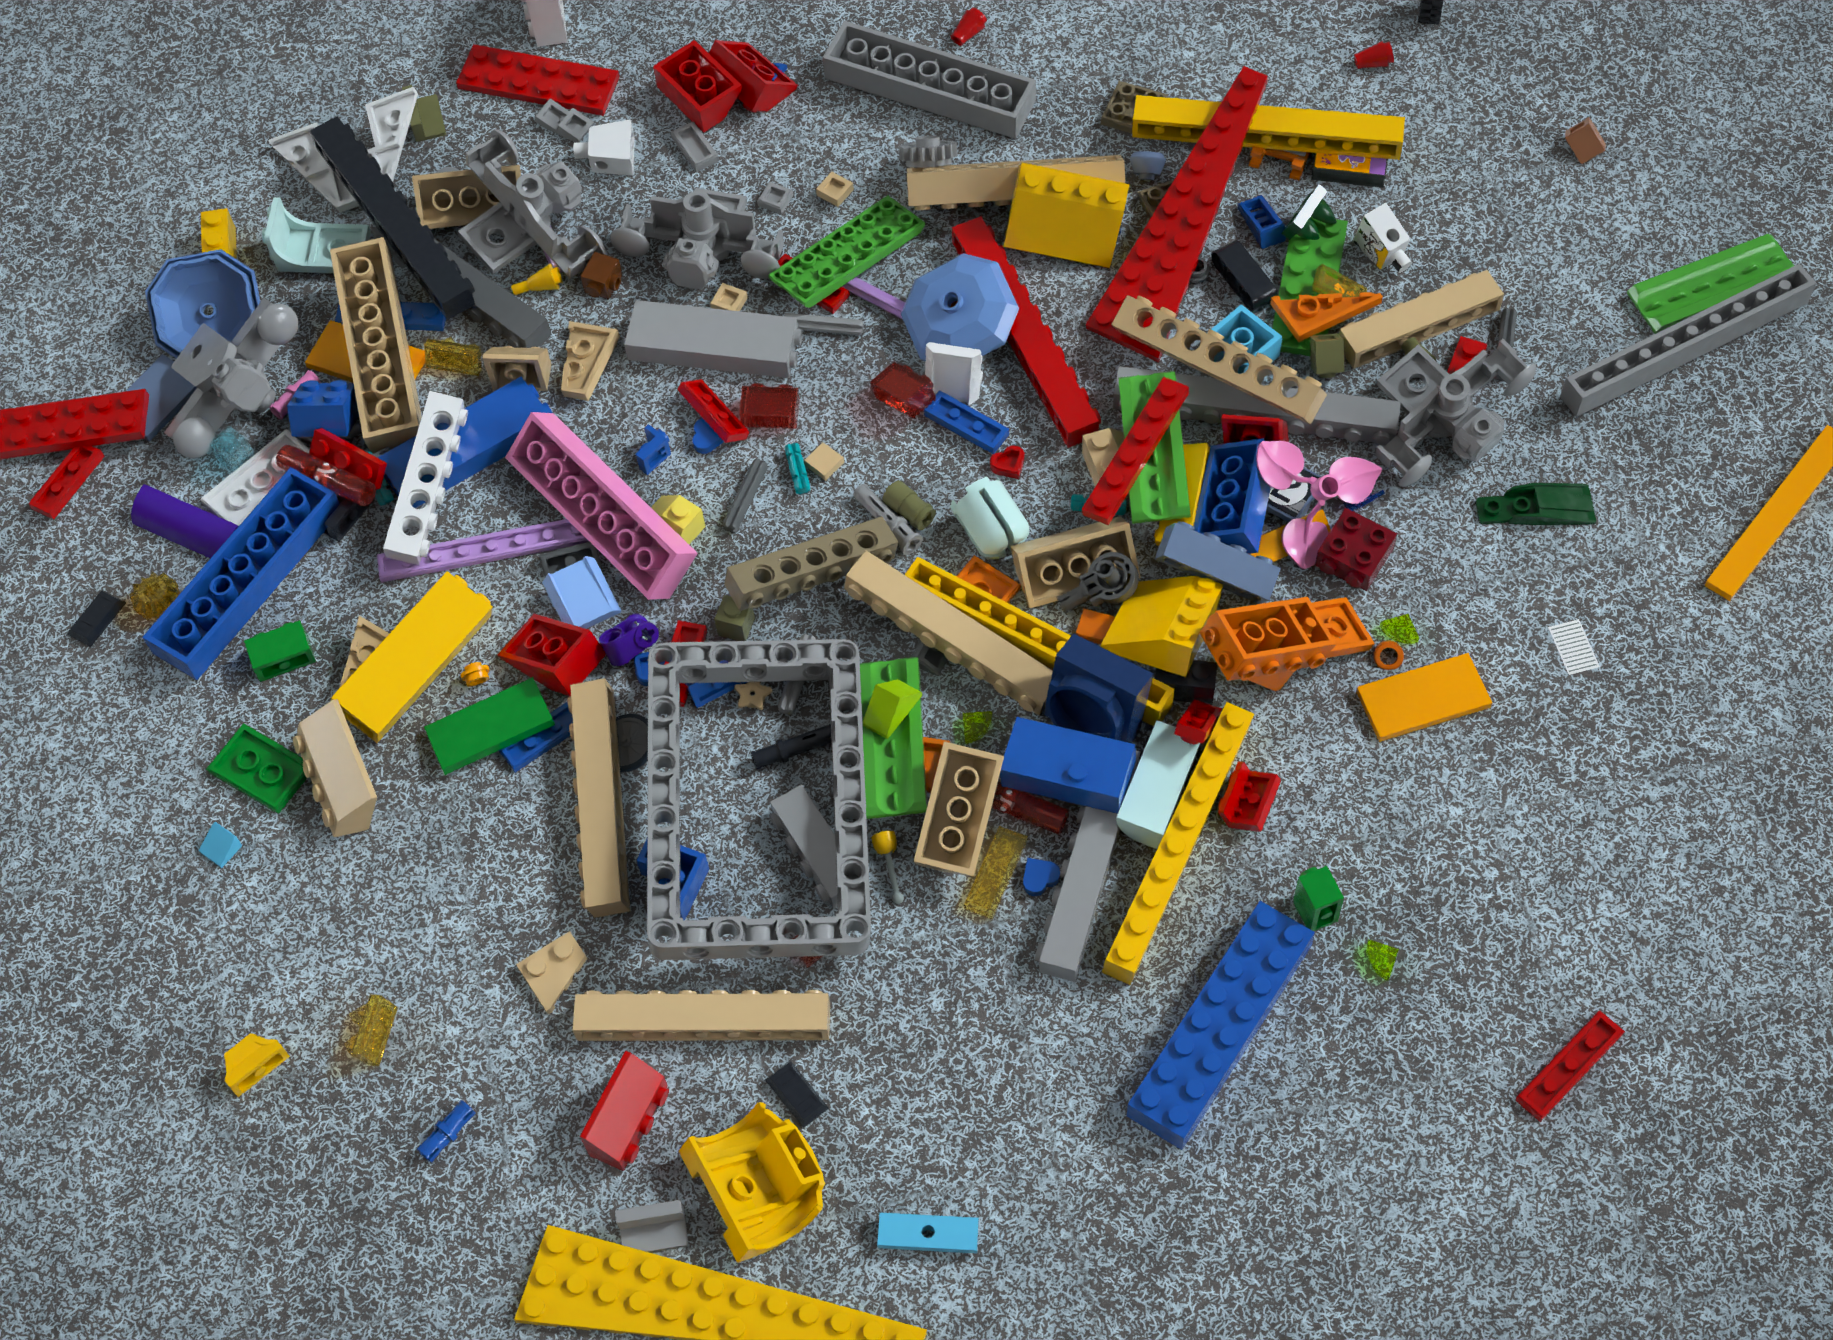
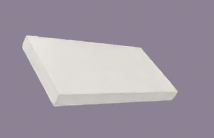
[200,429,324,526]

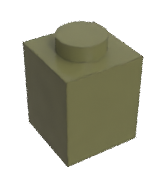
[1310,333,1344,378]
[714,595,755,641]

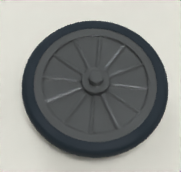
[616,714,648,772]

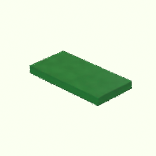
[424,677,555,775]

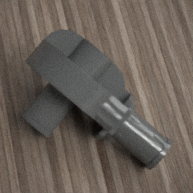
[1057,552,1139,614]

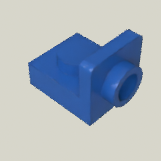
[636,424,671,475]

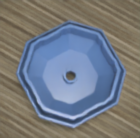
[145,249,261,359]
[901,253,1019,361]

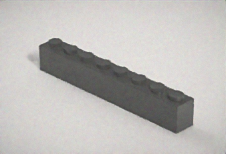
[371,227,552,348]

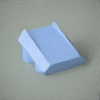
[542,556,621,629]

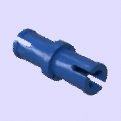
[416,1100,476,1163]

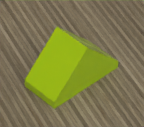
[863,679,922,739]

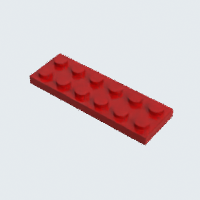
[456,44,620,116]
[0,389,149,460]

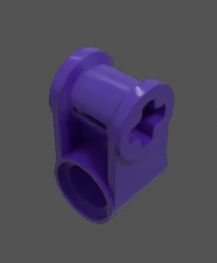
[599,614,659,666]

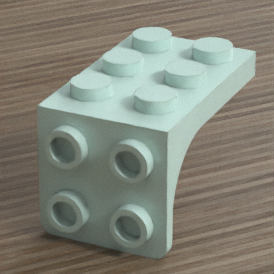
[262,197,371,273]

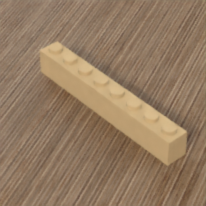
[844,550,1053,716]
[567,678,630,918]
[572,990,830,1041]

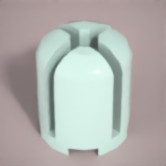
[950,477,1029,560]

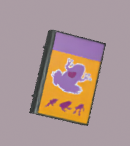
[1311,153,1388,188]

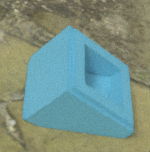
[199,822,242,868]

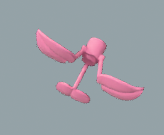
[1256,441,1382,569]

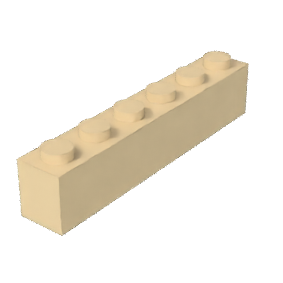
[1339,270,1504,369]

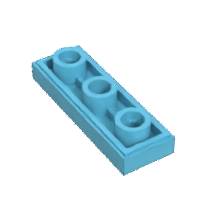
[877,1213,979,1254]

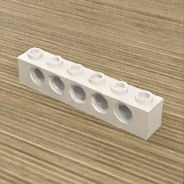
[383,391,468,565]

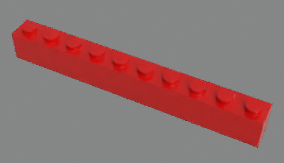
[952,216,1101,448]

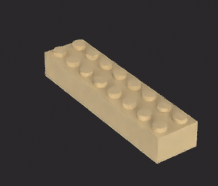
[907,155,1125,210]
[330,237,422,454]

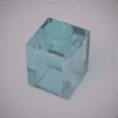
[209,426,255,473]

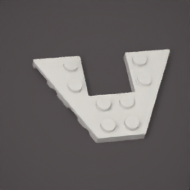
[268,87,418,213]

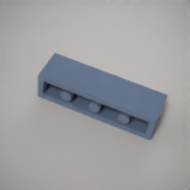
[1155,521,1281,604]

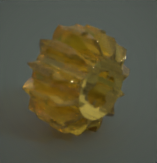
[129,571,181,621]

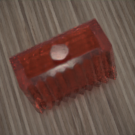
[870,361,936,418]
[739,383,800,429]

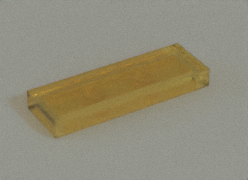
[964,826,1028,919]

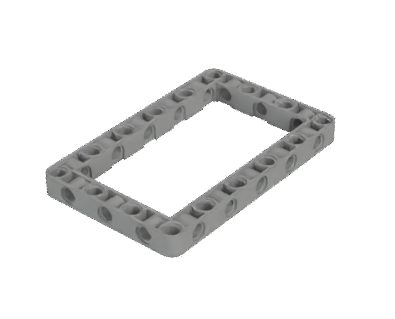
[647,639,871,960]

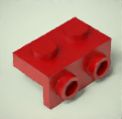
[1218,761,1281,832]

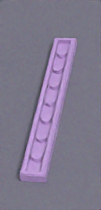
[377,519,590,582]

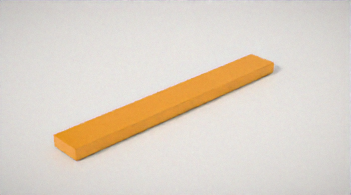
[1704,425,1833,601]

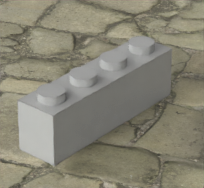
[769,784,859,909]

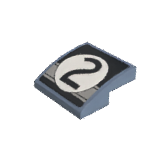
[1266,467,1322,522]

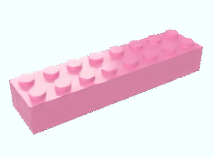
[505,412,698,600]

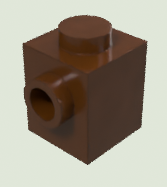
[581,252,622,300]

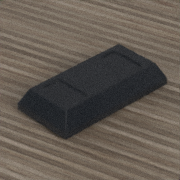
[67,590,126,647]
[765,1060,829,1128]

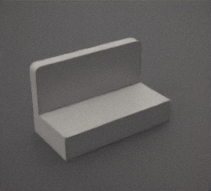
[615,1200,688,1252]

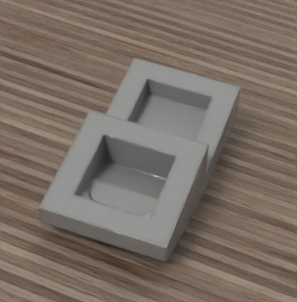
[535,99,594,142]

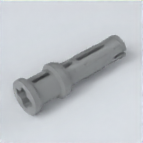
[853,484,923,555]

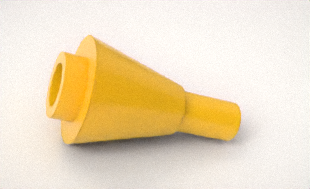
[511,264,563,295]

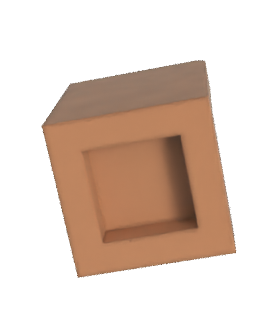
[1565,117,1606,164]

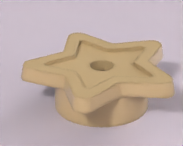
[734,682,773,710]

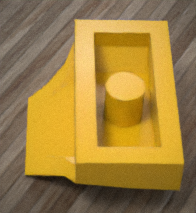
[224,1033,290,1097]

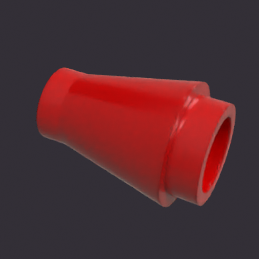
[951,7,987,46]
[1354,41,1394,70]

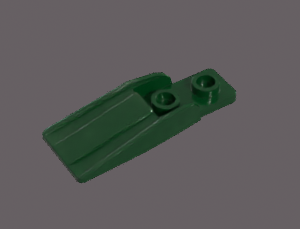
[1475,483,1596,525]

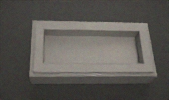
[671,121,719,172]

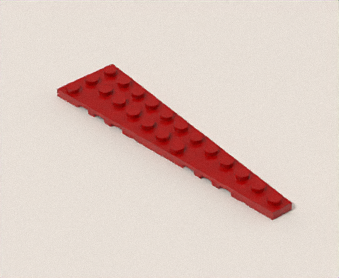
[1086,66,1268,363]

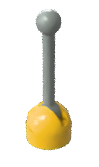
[871,831,904,904]

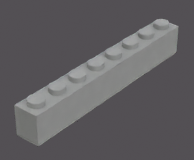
[1035,750,1141,982]

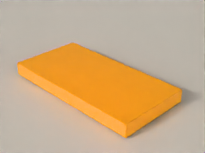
[305,320,429,383]
[1356,653,1492,742]

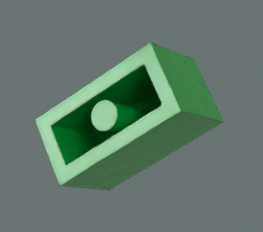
[244,620,316,682]
[1293,866,1344,931]

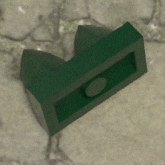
[1281,184,1337,240]

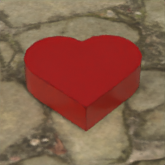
[990,445,1025,479]

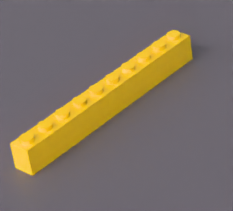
[1132,95,1405,160]
[905,557,1174,727]
[1102,702,1254,985]

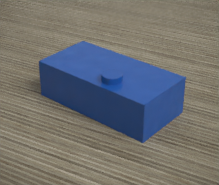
[1193,438,1271,554]
[1000,717,1136,814]

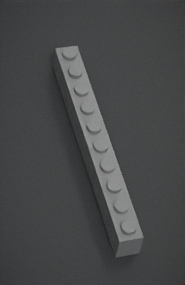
[1560,263,1817,417]
[1113,366,1401,445]

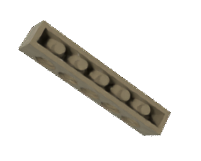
[724,516,898,611]

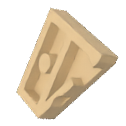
[516,931,587,1015]

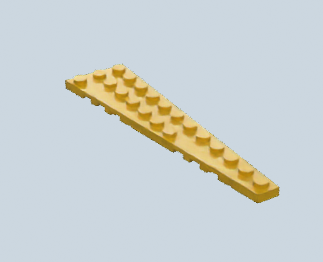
[514,1225,927,1340]

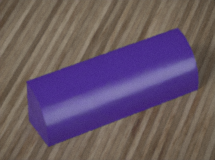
[131,484,239,559]

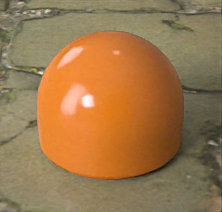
[1373,640,1404,670]

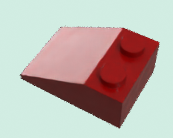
[497,614,606,696]

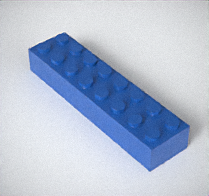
[142,467,340,680]
[1126,901,1315,1150]

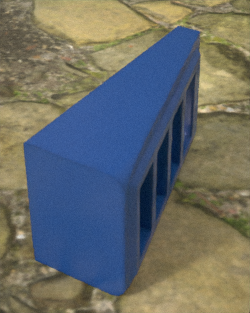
[1237,195,1286,249]

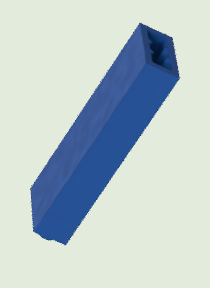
[377,377,553,508]

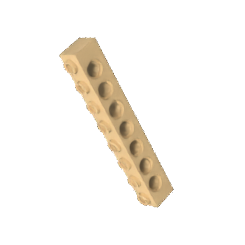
[1111,295,1327,425]

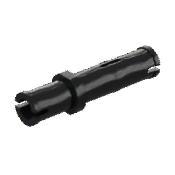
[750,724,831,770]

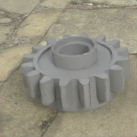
[899,136,958,168]

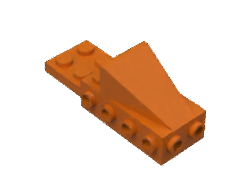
[1199,597,1375,691]

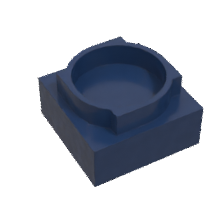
[1044,633,1154,743]

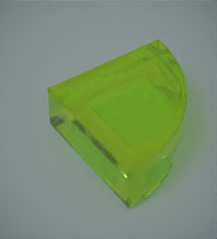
[1380,614,1419,644]
[963,711,993,744]
[1366,939,1399,981]

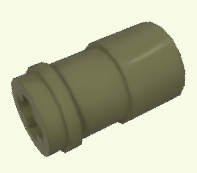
[882,480,936,530]

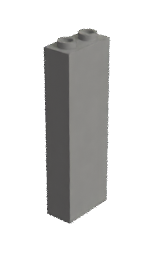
[624,300,803,378]

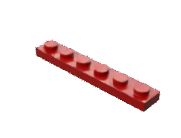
[1082,377,1189,525]

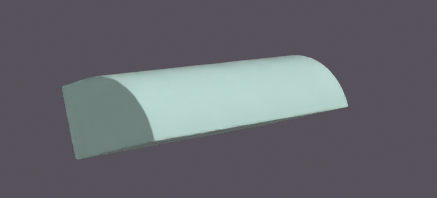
[1116,720,1200,849]

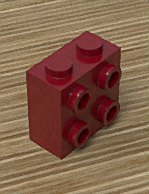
[1315,508,1398,591]

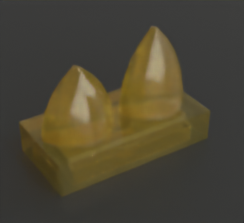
[424,337,482,376]
[344,995,398,1066]

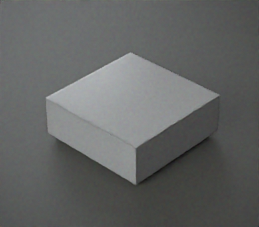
[757,182,793,215]

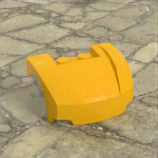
[678,1102,825,1263]

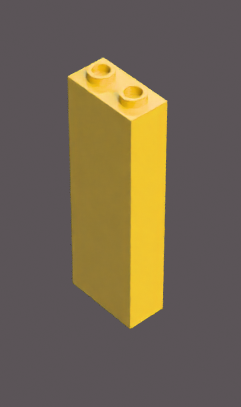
[331,571,493,743]

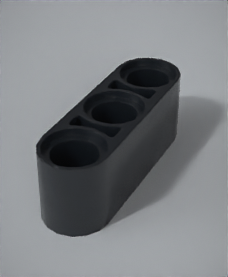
[1211,240,1277,312]

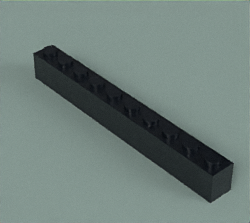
[309,116,475,320]

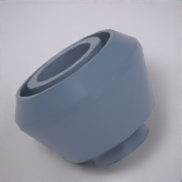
[1130,151,1166,181]

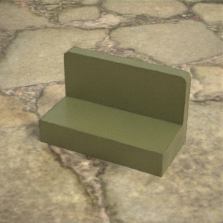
[402,85,446,142]

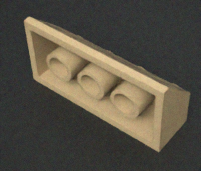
[412,164,521,229]
[1010,516,1141,609]
[293,699,377,837]
[914,742,1004,877]

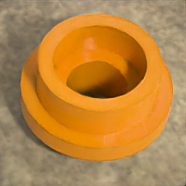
[460,662,490,687]

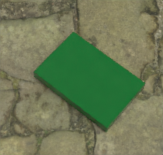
[206,723,307,814]

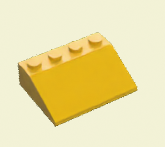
[1003,163,1129,268]
[1100,576,1223,677]

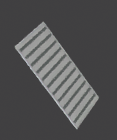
[1548,619,1600,675]

